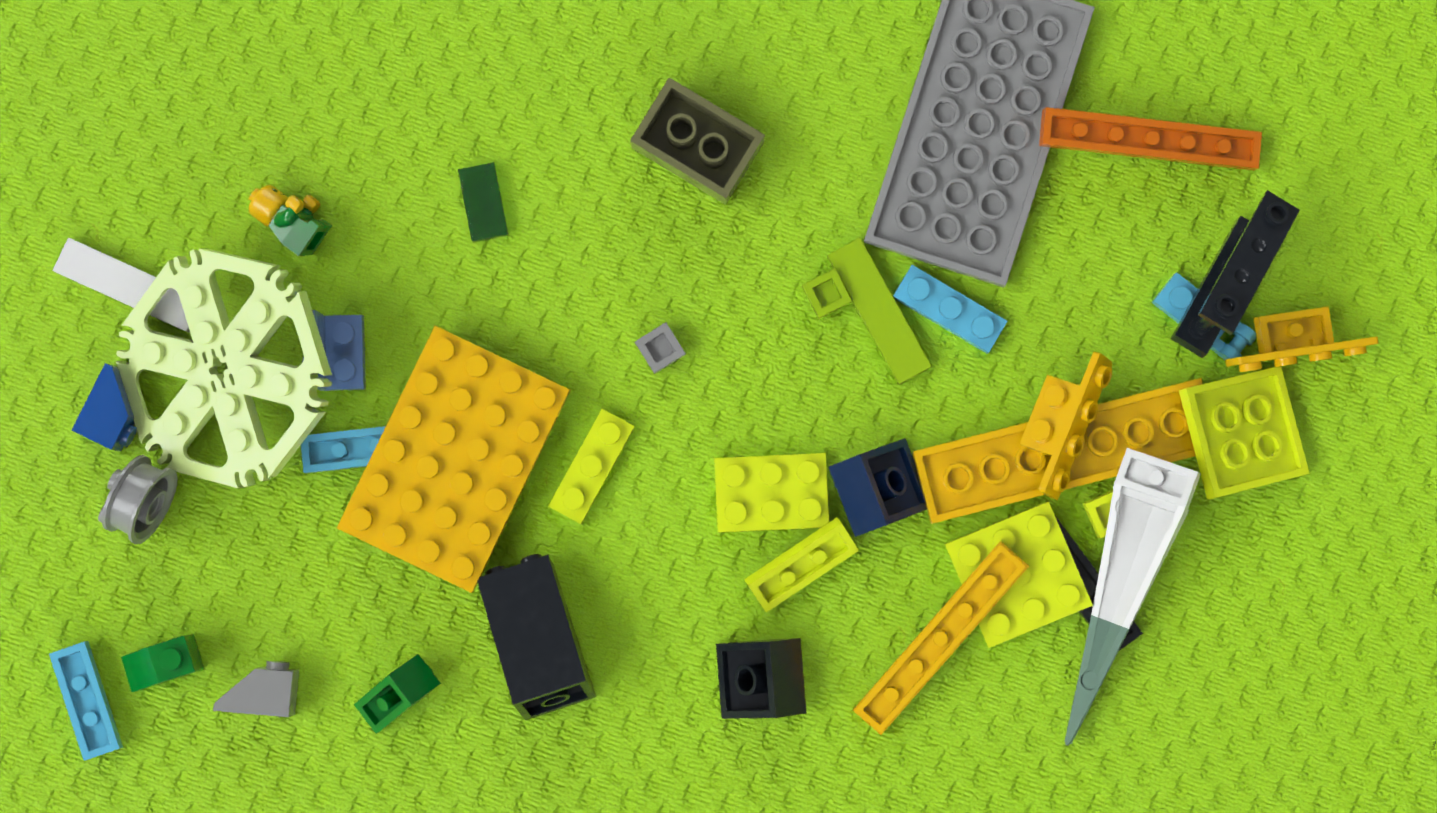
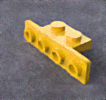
[1225,306,1379,372]
[1019,352,1112,500]

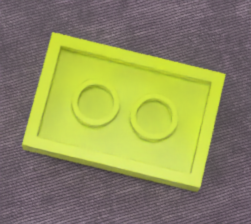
[714,453,829,533]

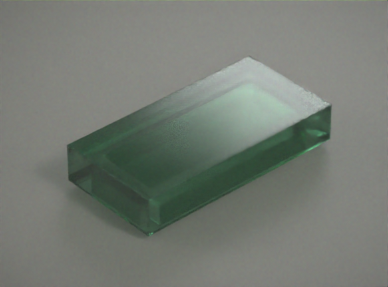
[458,162,509,243]

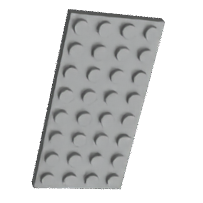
[864,0,1095,288]

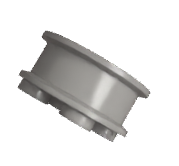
[98,455,177,544]

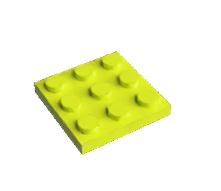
[1179,366,1310,500]
[945,501,1093,648]

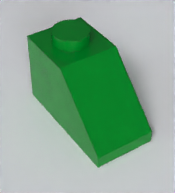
[121,634,205,692]
[354,654,441,734]

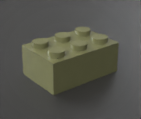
[630,78,765,205]

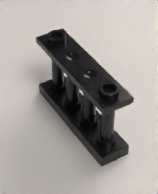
[1170,190,1300,358]

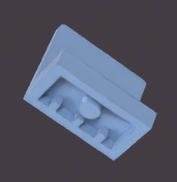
[302,310,366,391]

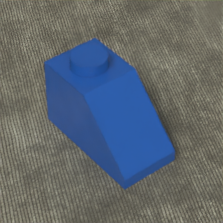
[72,363,137,452]

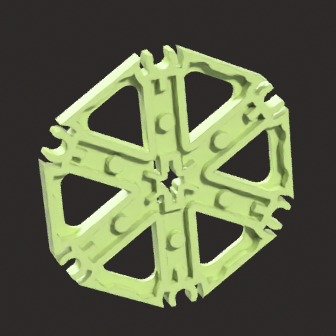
[116,248,332,488]

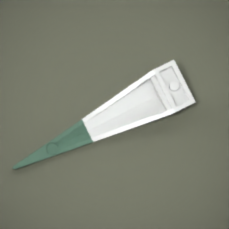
[1065,448,1201,746]

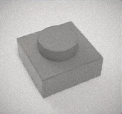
[635,322,686,374]

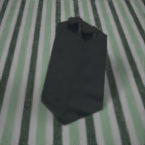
[477,554,596,720]

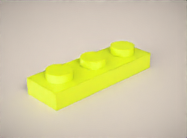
[548,409,635,524]
[744,518,859,613]

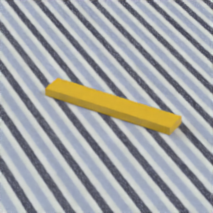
[853,541,1029,735]

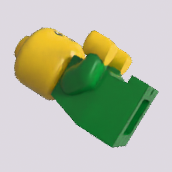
[249,185,332,256]

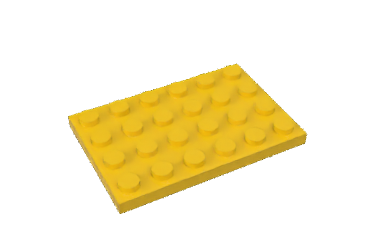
[337,326,571,593]

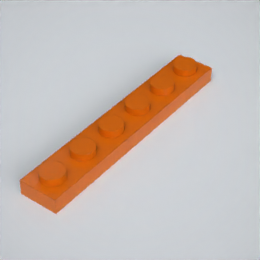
[1039,107,1262,171]

